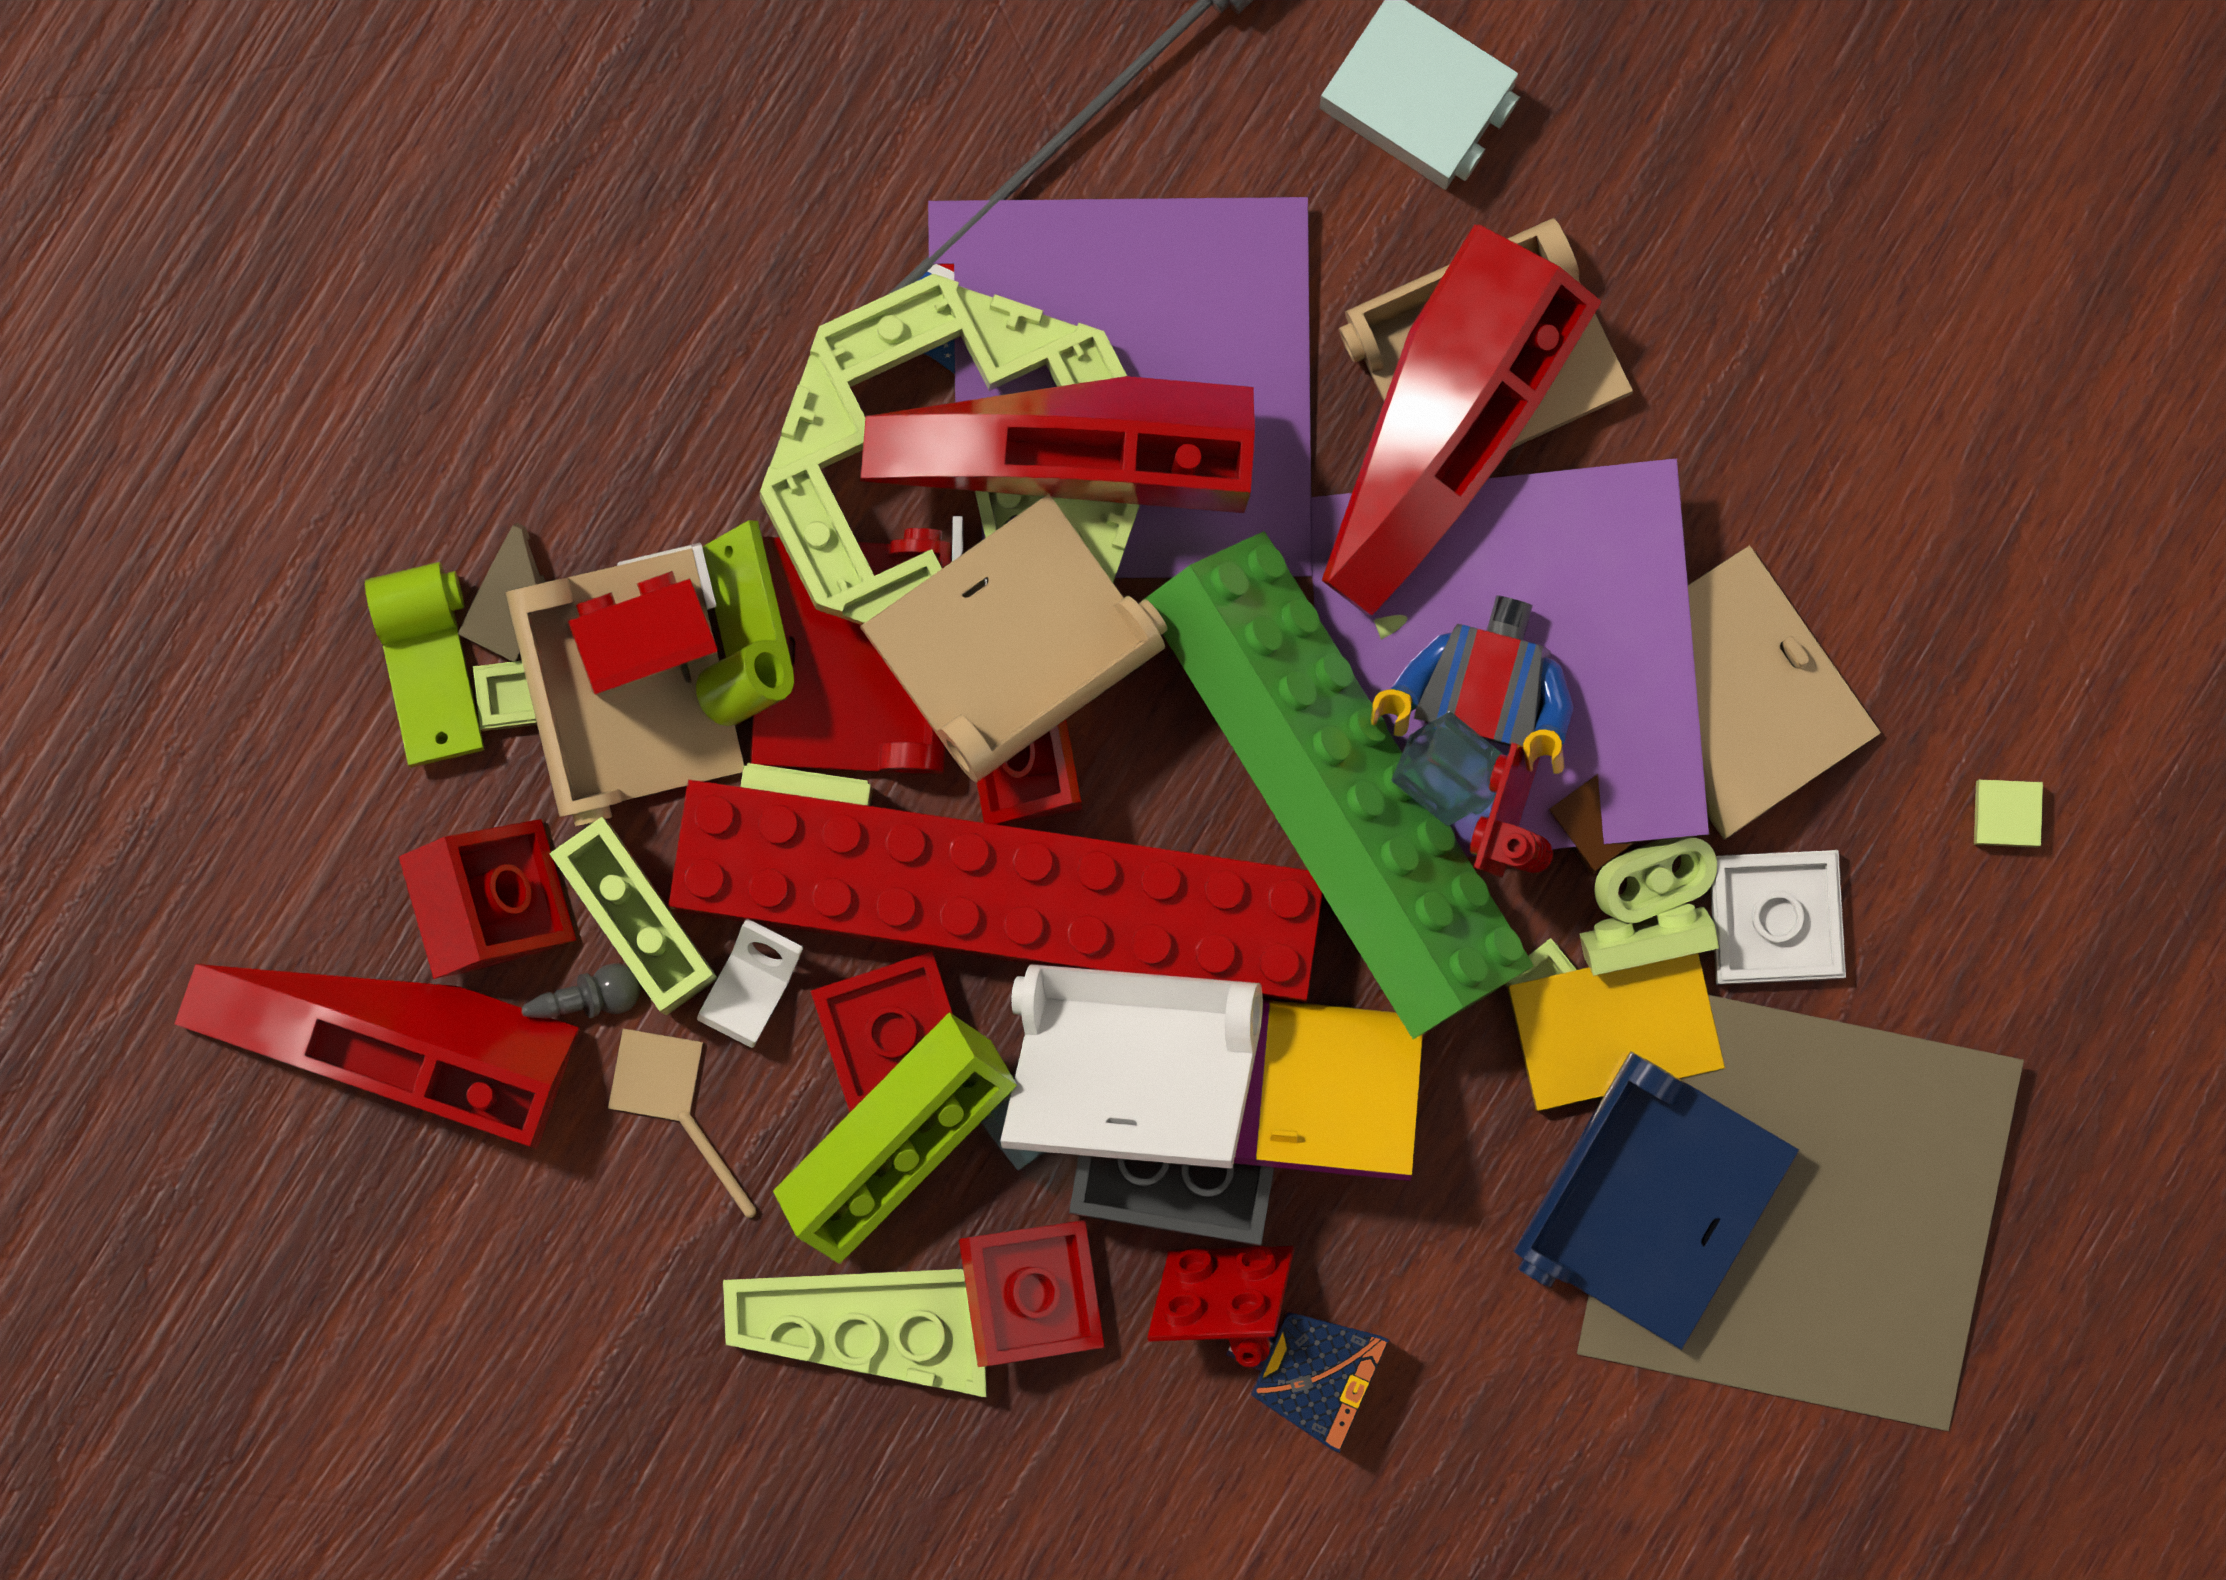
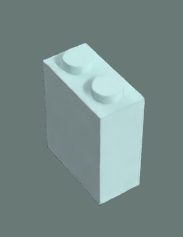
[1319,0,1520,190]

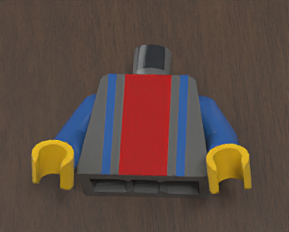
[1371,595,1574,774]

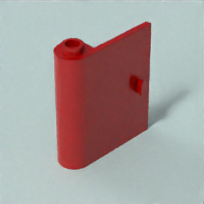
[751,528,952,775]

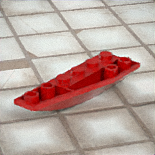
[1321,224,1602,616]
[860,376,1255,513]
[174,964,580,1149]

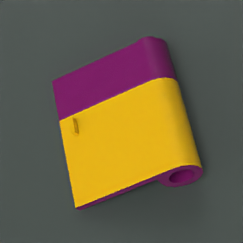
[1234,999,1423,1181]

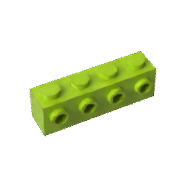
[773,1012,1017,1264]

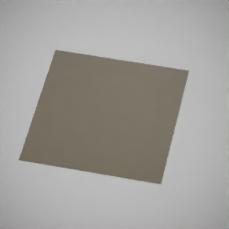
[1577,995,2024,1431]

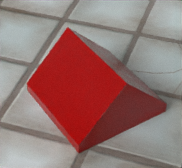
[977,719,1082,825]

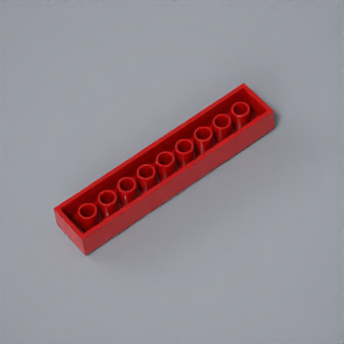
[668,779,1322,1003]

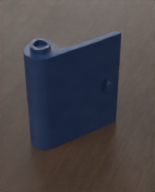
[1513,1051,1800,1350]

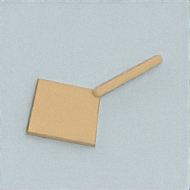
[608,1028,757,1218]

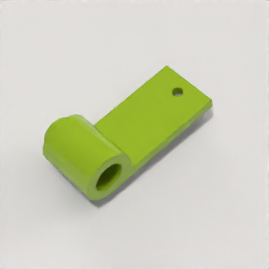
[696,520,794,727]
[365,562,485,768]

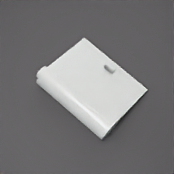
[1000,964,1263,1168]

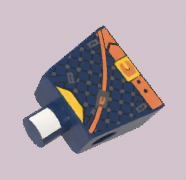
[1226,1312,1389,1453]

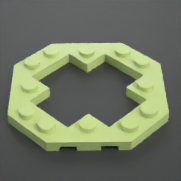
[760,274,1140,625]

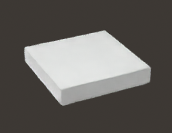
[1710,850,1846,985]

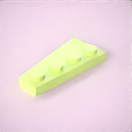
[723,1269,987,1397]

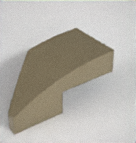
[458,523,546,662]

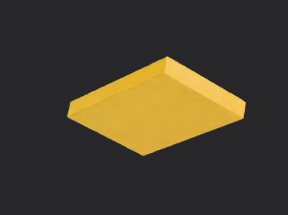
[1507,953,1725,1111]

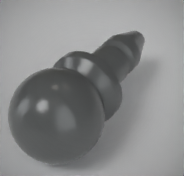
[522,963,641,1019]

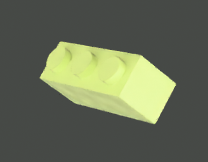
[549,817,718,1015]

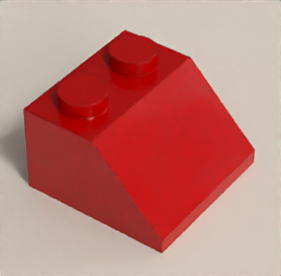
[567,571,718,695]
[398,819,577,979]

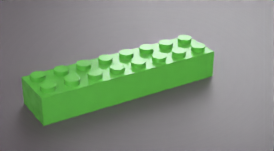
[1142,531,1534,1039]

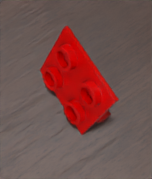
[1470,742,1553,878]
[1147,1246,1294,1367]

